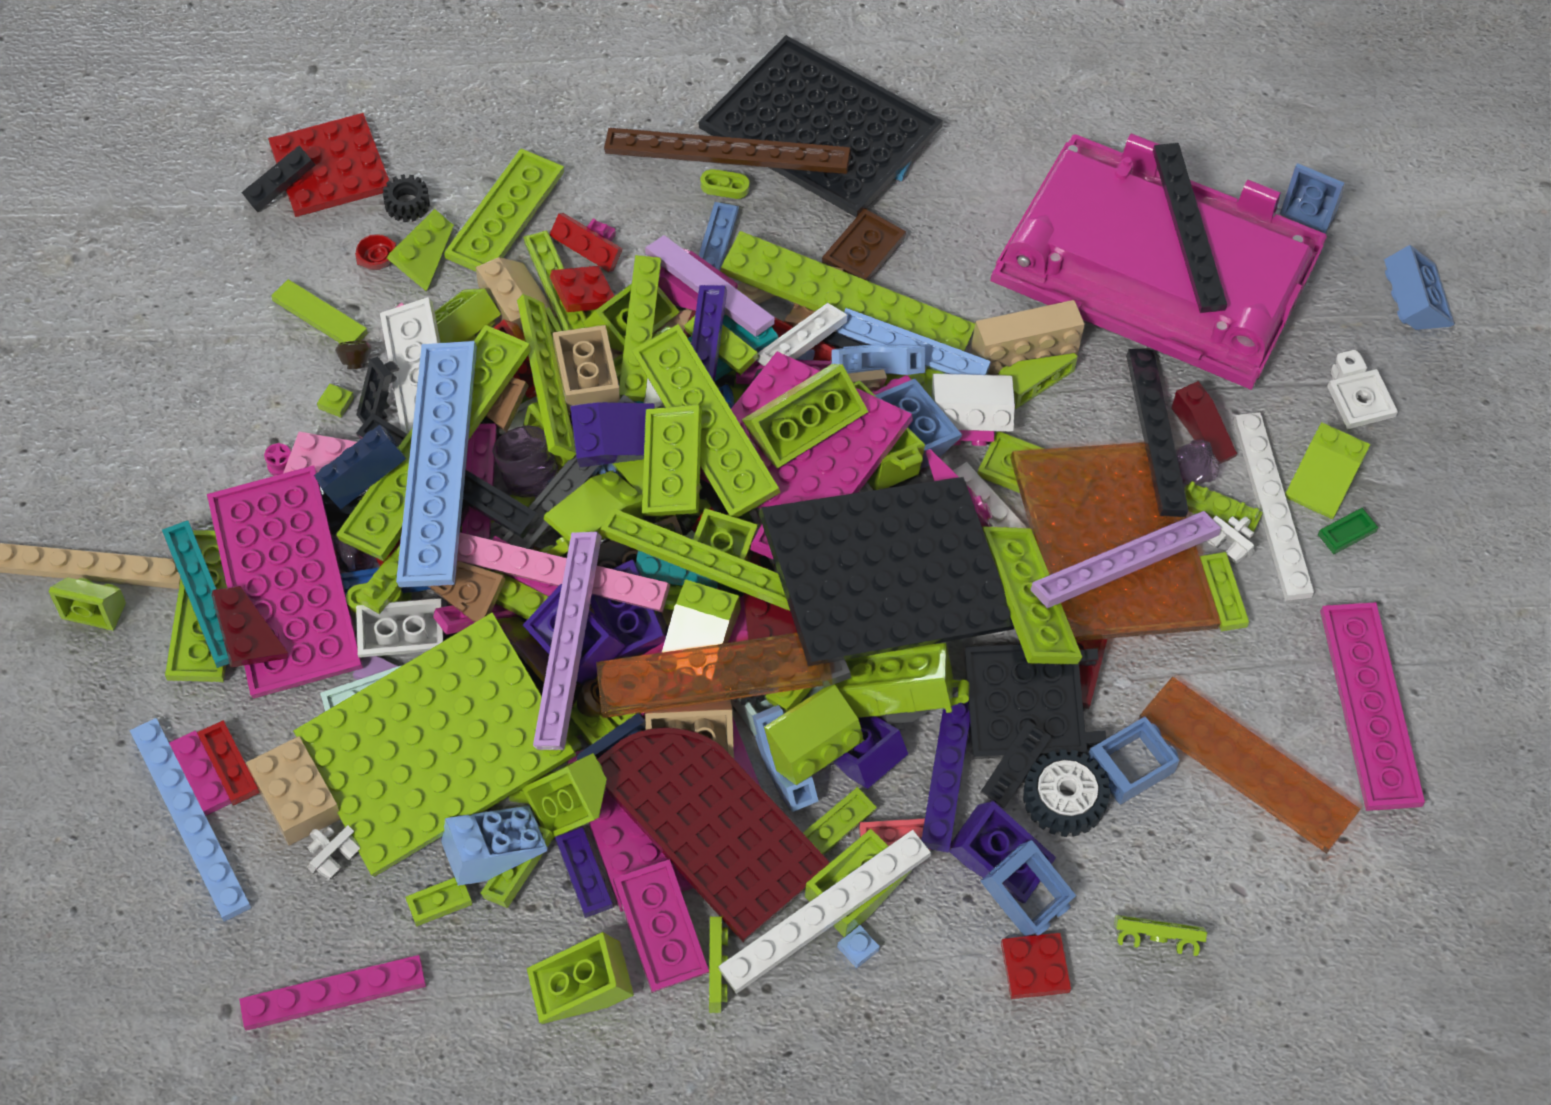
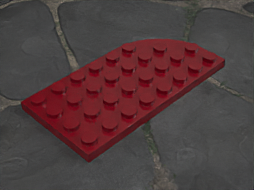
[597,728,830,943]

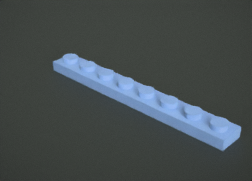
[129,718,251,922]

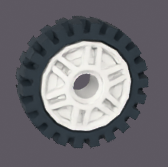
[1023,749,1110,837]

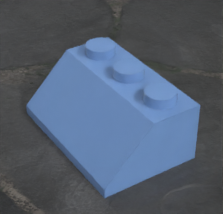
[1384,245,1455,330]
[875,379,962,469]

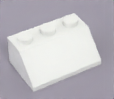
[932,374,1015,431]
[356,598,445,658]

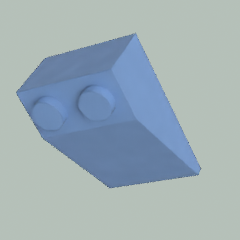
[1280,163,1344,234]

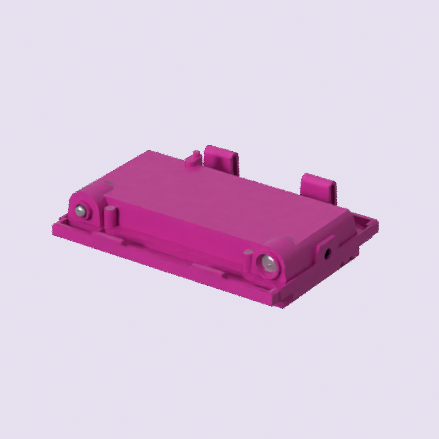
[990,133,1327,390]

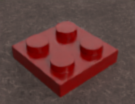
[550,266,614,312]
[1001,933,1071,999]

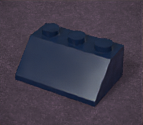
[314,425,406,509]

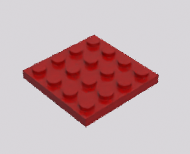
[268,113,389,217]

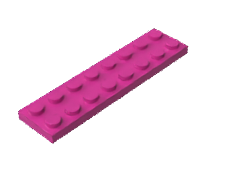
[1320,602,1425,811]

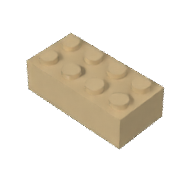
[971,300,1085,375]

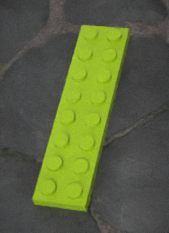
[632,324,781,518]

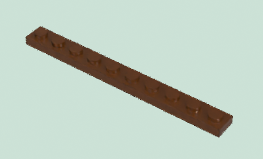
[604,128,851,174]

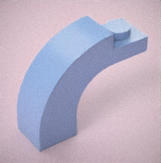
[832,345,925,375]
[752,705,818,812]

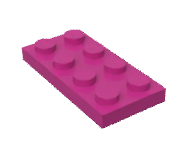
[613,859,709,993]

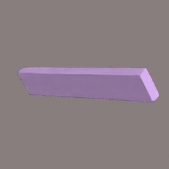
[645,235,775,337]

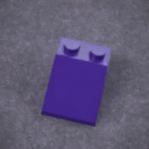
[570,402,655,468]
[590,559,668,661]
[523,584,625,685]
[833,716,908,789]
[949,801,1056,903]

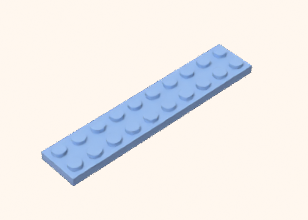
[396,341,477,587]

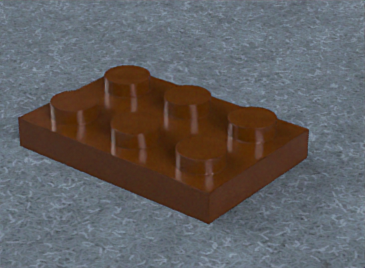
[822,208,906,281]

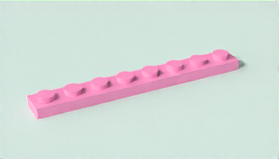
[457,533,670,612]

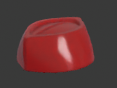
[355,234,396,270]

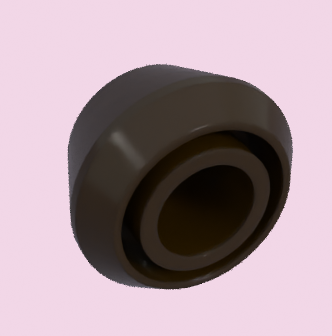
[335,341,371,369]
[576,680,613,717]

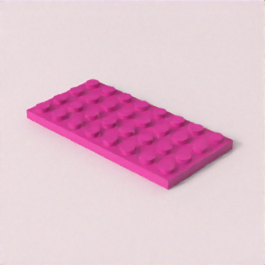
[207,465,363,699]

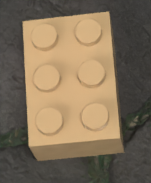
[553,325,620,415]
[246,736,341,846]

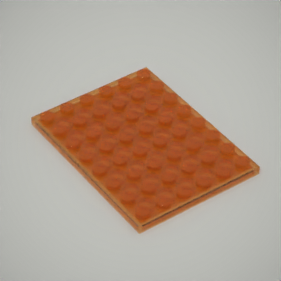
[1010,442,1221,641]

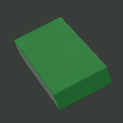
[1318,508,1379,555]

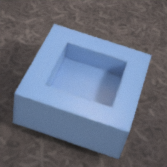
[837,925,880,969]

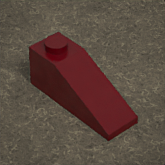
[1171,381,1237,467]

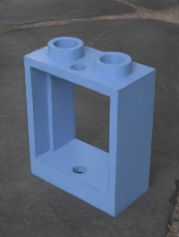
[1088,717,1180,805]
[980,840,1076,936]

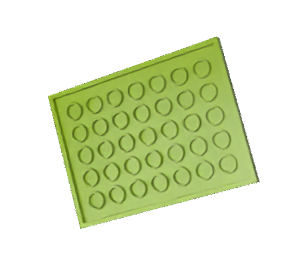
[293,613,576,877]

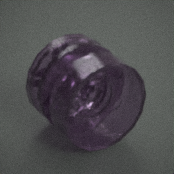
[492,425,560,498]

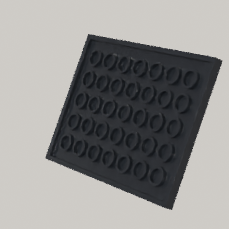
[698,35,943,217]
[758,477,1014,667]

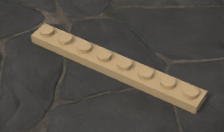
[0,543,181,589]

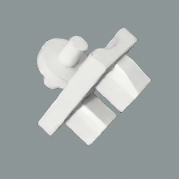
[1207,516,1255,564]
[307,825,361,880]

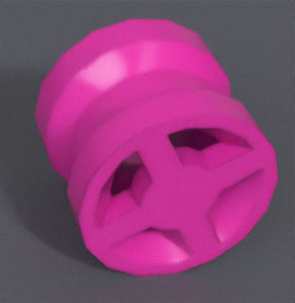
[264,443,291,476]

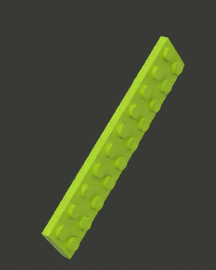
[720,231,975,351]
[336,325,532,561]

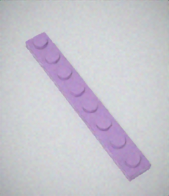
[1031,511,1221,608]
[533,532,602,750]

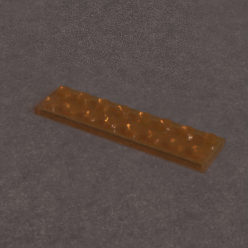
[596,633,833,718]
[1139,676,1360,854]

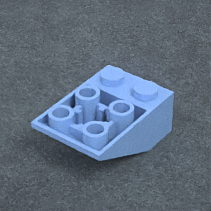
[441,806,547,886]

